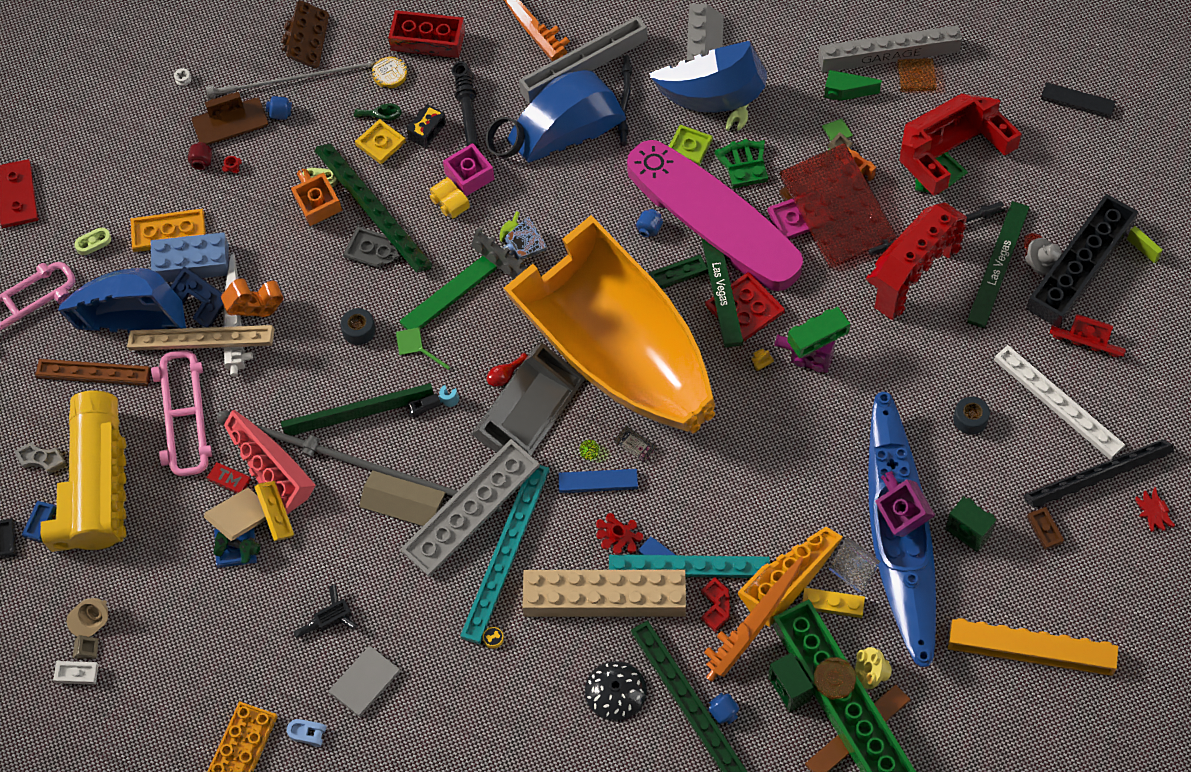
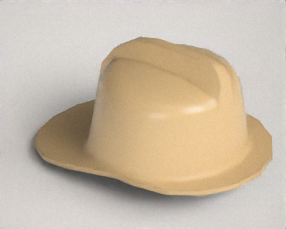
[66,598,108,637]

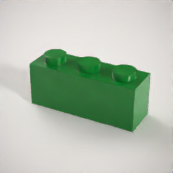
[787,306,850,359]

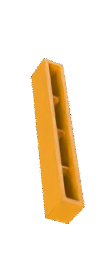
[947,618,1118,676]

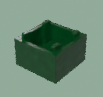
[945,496,997,553]
[768,653,814,713]

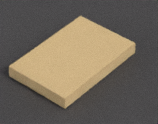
[204,488,266,541]

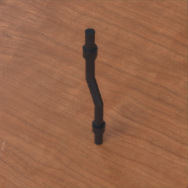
[618,55,632,146]

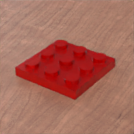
[705,272,785,342]

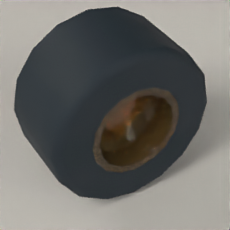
[340,308,376,345]
[953,396,990,435]

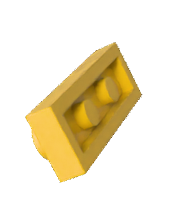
[255,481,294,541]
[802,588,865,618]

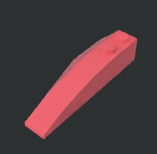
[224,410,316,514]

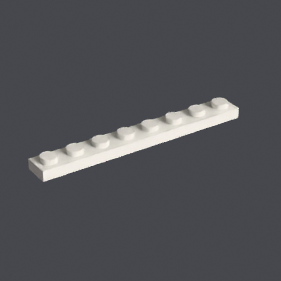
[994,345,1125,460]

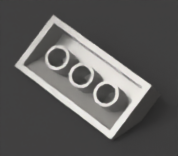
[687,3,724,62]

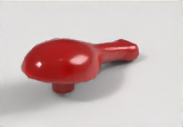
[486,353,527,387]

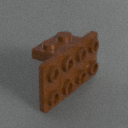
[281,0,329,69]
[192,91,268,145]

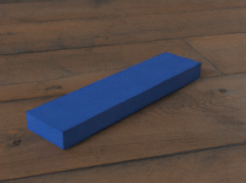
[559,469,638,493]

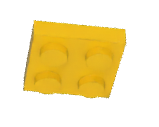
[355,119,406,165]

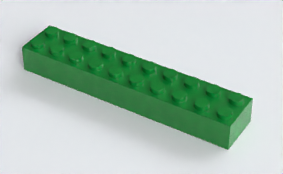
[773,599,916,772]

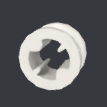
[174,68,191,86]

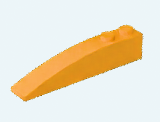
[738,527,843,627]

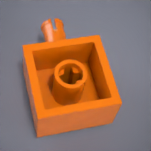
[291,169,343,226]

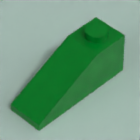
[824,70,882,101]

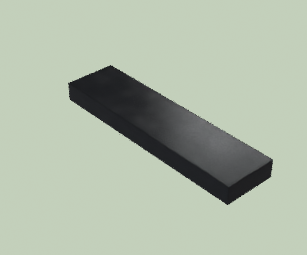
[1040,82,1116,119]

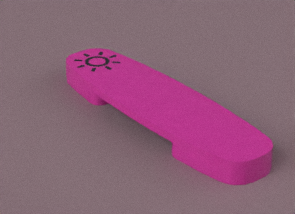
[627,140,803,291]

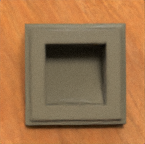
[73,635,99,659]

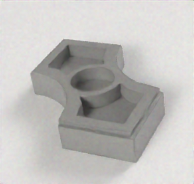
[14,442,67,474]

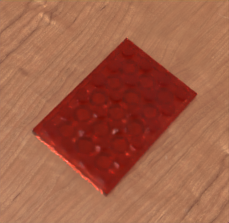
[779,143,896,269]

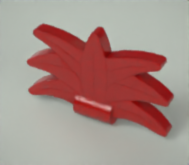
[1135,487,1175,532]

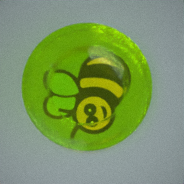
[579,440,599,460]

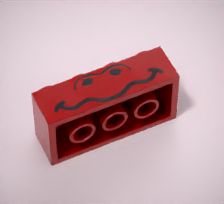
[388,10,465,58]

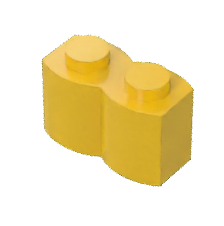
[430,177,470,219]

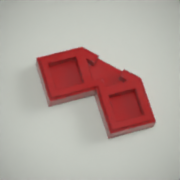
[701,577,730,633]

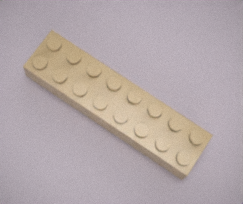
[523,570,686,617]

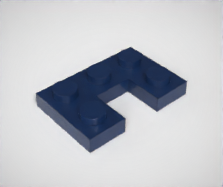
[171,267,224,328]

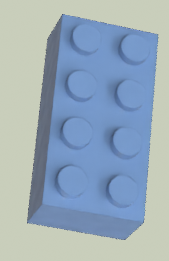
[151,233,229,282]

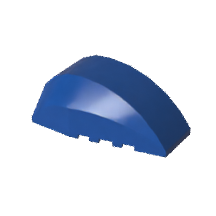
[650,41,767,113]
[508,70,626,163]
[58,268,186,333]

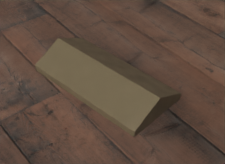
[359,470,446,527]

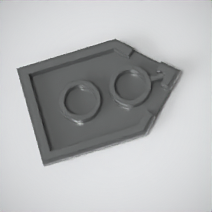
[342,226,401,268]

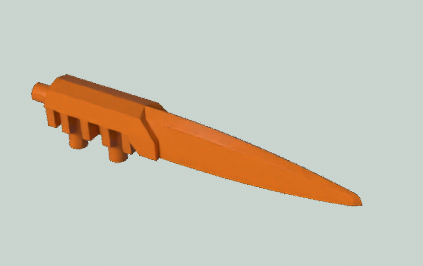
[504,0,570,61]
[704,556,803,682]

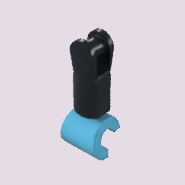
[406,385,459,418]

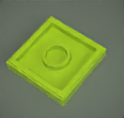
[668,125,713,166]

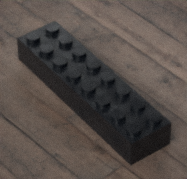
[1026,194,1139,328]

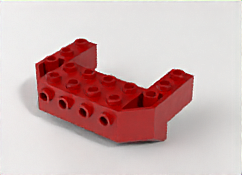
[899,93,1022,196]
[866,202,967,320]

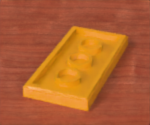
[130,208,206,252]

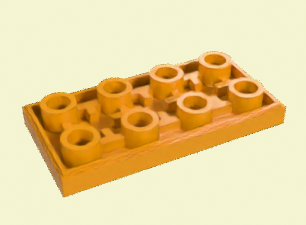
[207,701,278,772]

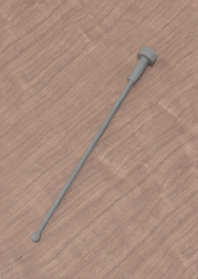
[206,61,374,100]

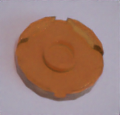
[814,657,856,699]

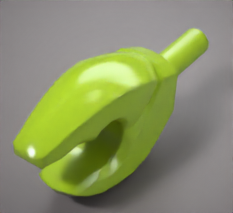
[500,211,520,242]

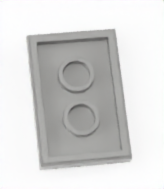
[328,645,401,718]

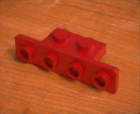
[1050,314,1126,357]

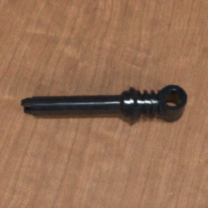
[451,61,479,149]

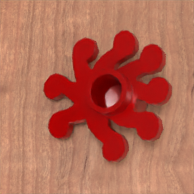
[596,513,643,555]

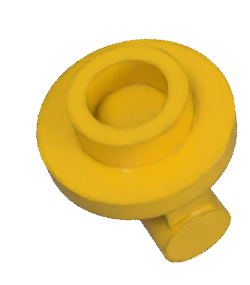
[751,349,774,371]

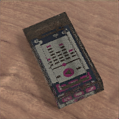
[614,426,657,463]

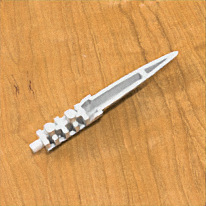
[224,253,253,377]

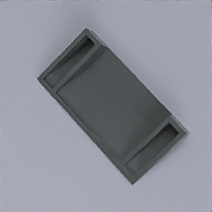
[471,343,586,456]

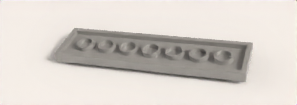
[400,439,540,577]

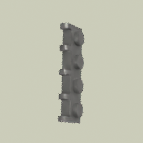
[471,227,528,279]

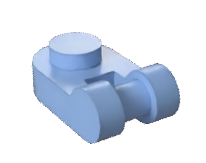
[287,719,327,747]

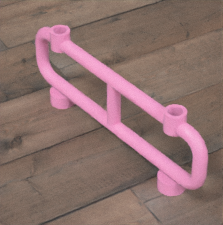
[0,262,76,331]
[151,350,212,476]

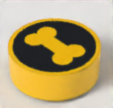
[483,627,504,649]

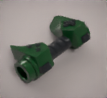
[213,532,260,563]

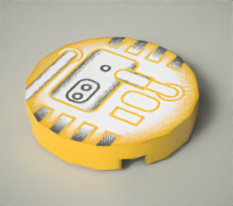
[372,57,407,88]

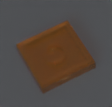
[897,58,937,92]

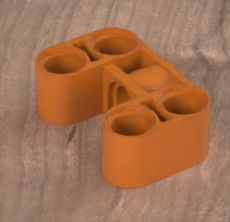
[221,279,284,317]

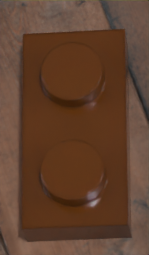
[1027,507,1065,551]

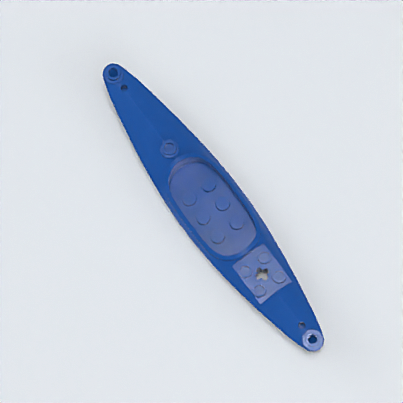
[868,392,936,667]

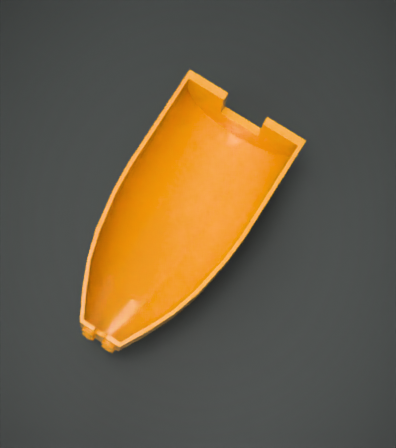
[504,215,715,434]

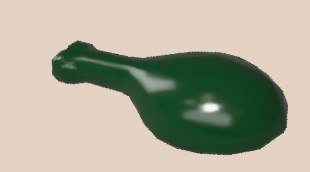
[353,103,401,121]

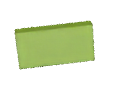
[1127,226,1162,263]

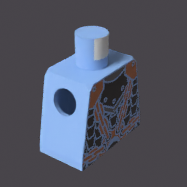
[502,217,547,261]

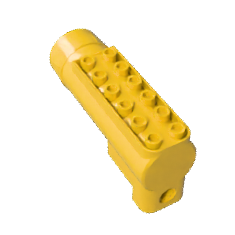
[41,390,126,552]

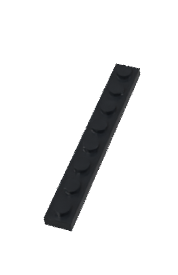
[1023,439,1174,508]

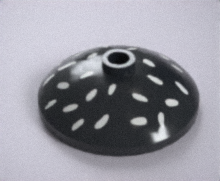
[585,661,647,721]

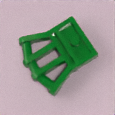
[714,139,768,189]

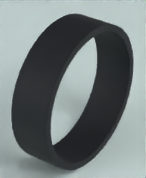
[486,117,525,158]

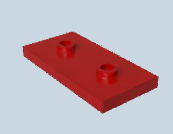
[0,159,38,228]

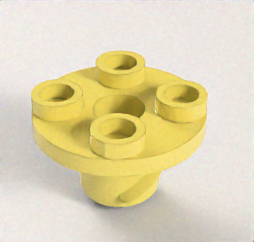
[855,647,892,689]

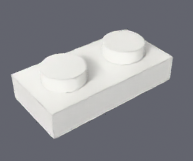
[53,661,99,685]

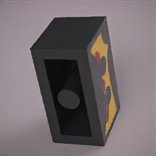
[407,104,446,148]

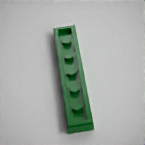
[399,256,497,330]

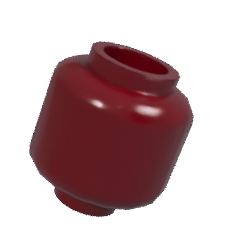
[188,142,212,170]

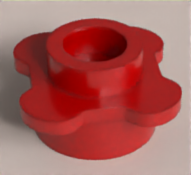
[222,156,242,174]

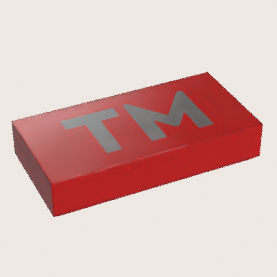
[207,462,251,494]

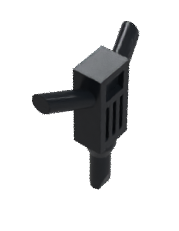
[293,584,359,639]

